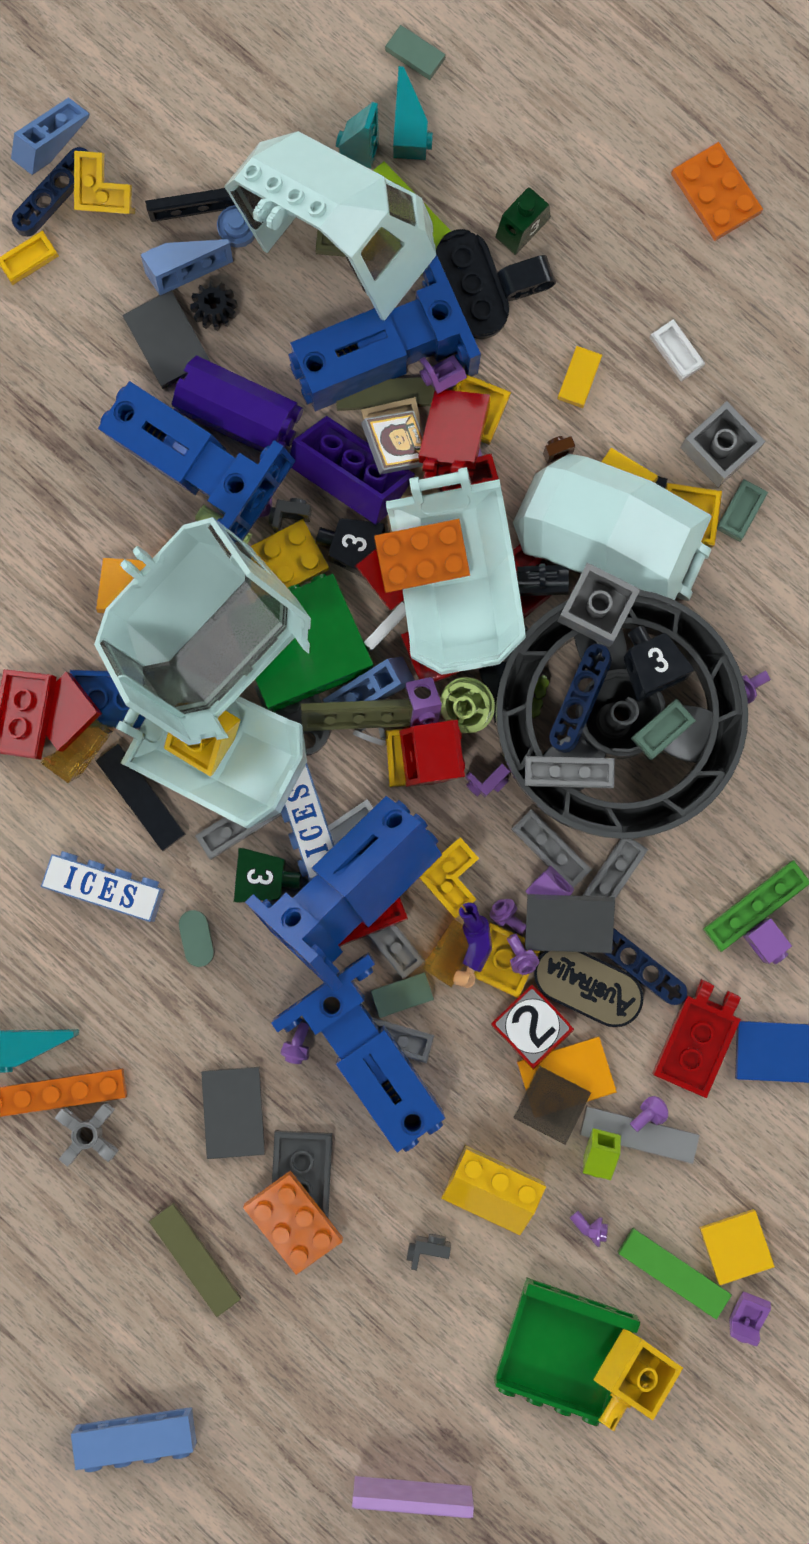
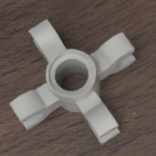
[55,1102,119,1167]

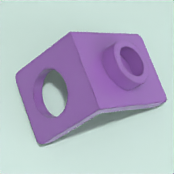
[405,677,442,727]

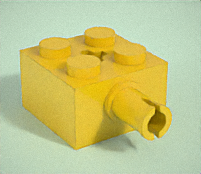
[593,1329,683,1431]

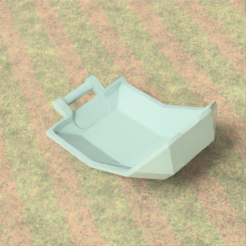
[513,454,712,601]
[386,467,526,675]
[116,665,307,829]

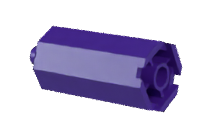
[171,355,304,452]

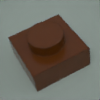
[543,436,575,464]

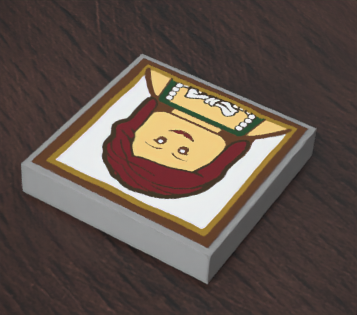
[361,410,423,474]

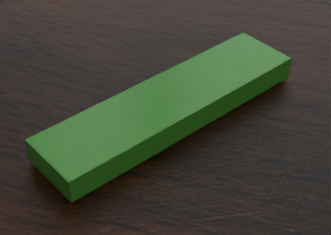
[703,860,809,952]
[617,1228,732,1320]

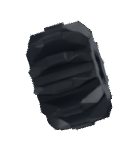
[190,281,238,331]

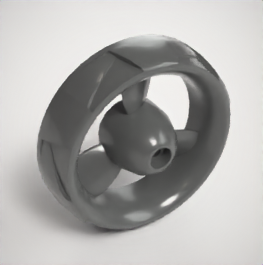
[496,590,748,839]

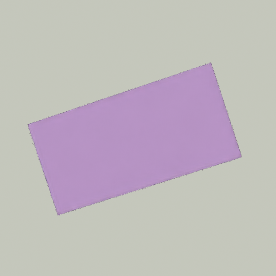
[352,1476,474,1518]

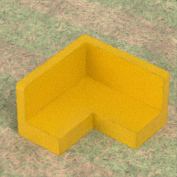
[74,151,135,214]
[419,837,479,919]

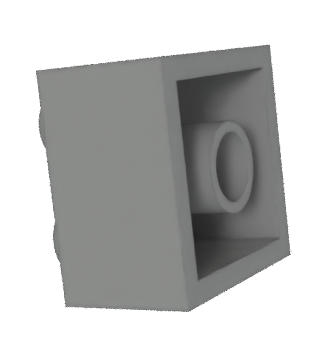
[680,401,765,488]
[557,563,641,648]

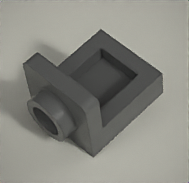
[269,498,312,533]
[406,1234,451,1271]

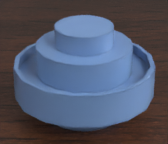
[217,205,255,248]

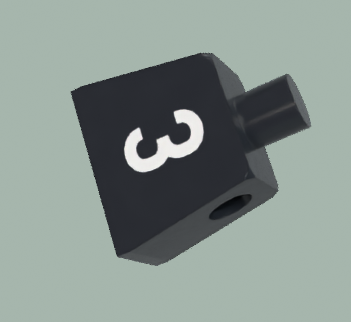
[316,518,385,578]
[624,625,694,702]

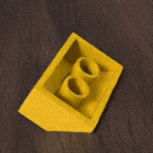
[441,1145,546,1235]

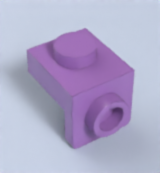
[419,355,467,393]
[465,764,510,798]
[729,1291,771,1346]

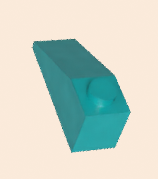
[393,66,433,160]
[336,102,379,168]
[0,1029,79,1073]

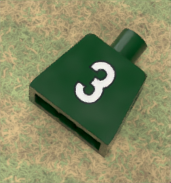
[495,187,551,255]
[233,848,301,903]

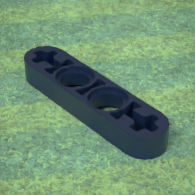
[12,147,88,237]
[549,644,612,753]
[603,928,687,1005]

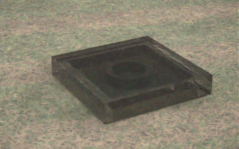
[513,1065,591,1145]

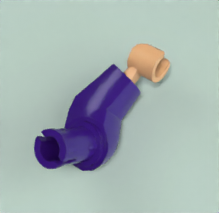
[453,902,492,988]

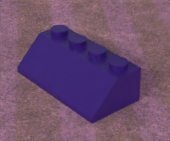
[290,416,415,525]

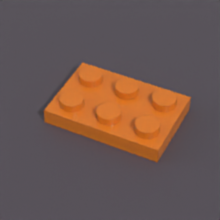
[671,142,763,241]
[374,519,470,593]
[243,1170,343,1275]

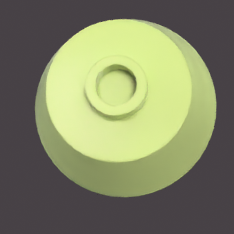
[440,677,495,733]

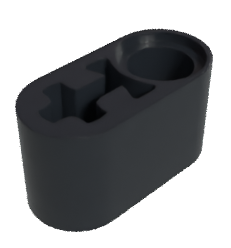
[498,255,556,301]

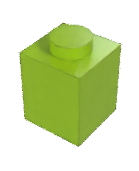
[583,1128,621,1180]

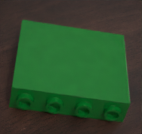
[228,574,374,712]
[494,1277,640,1426]

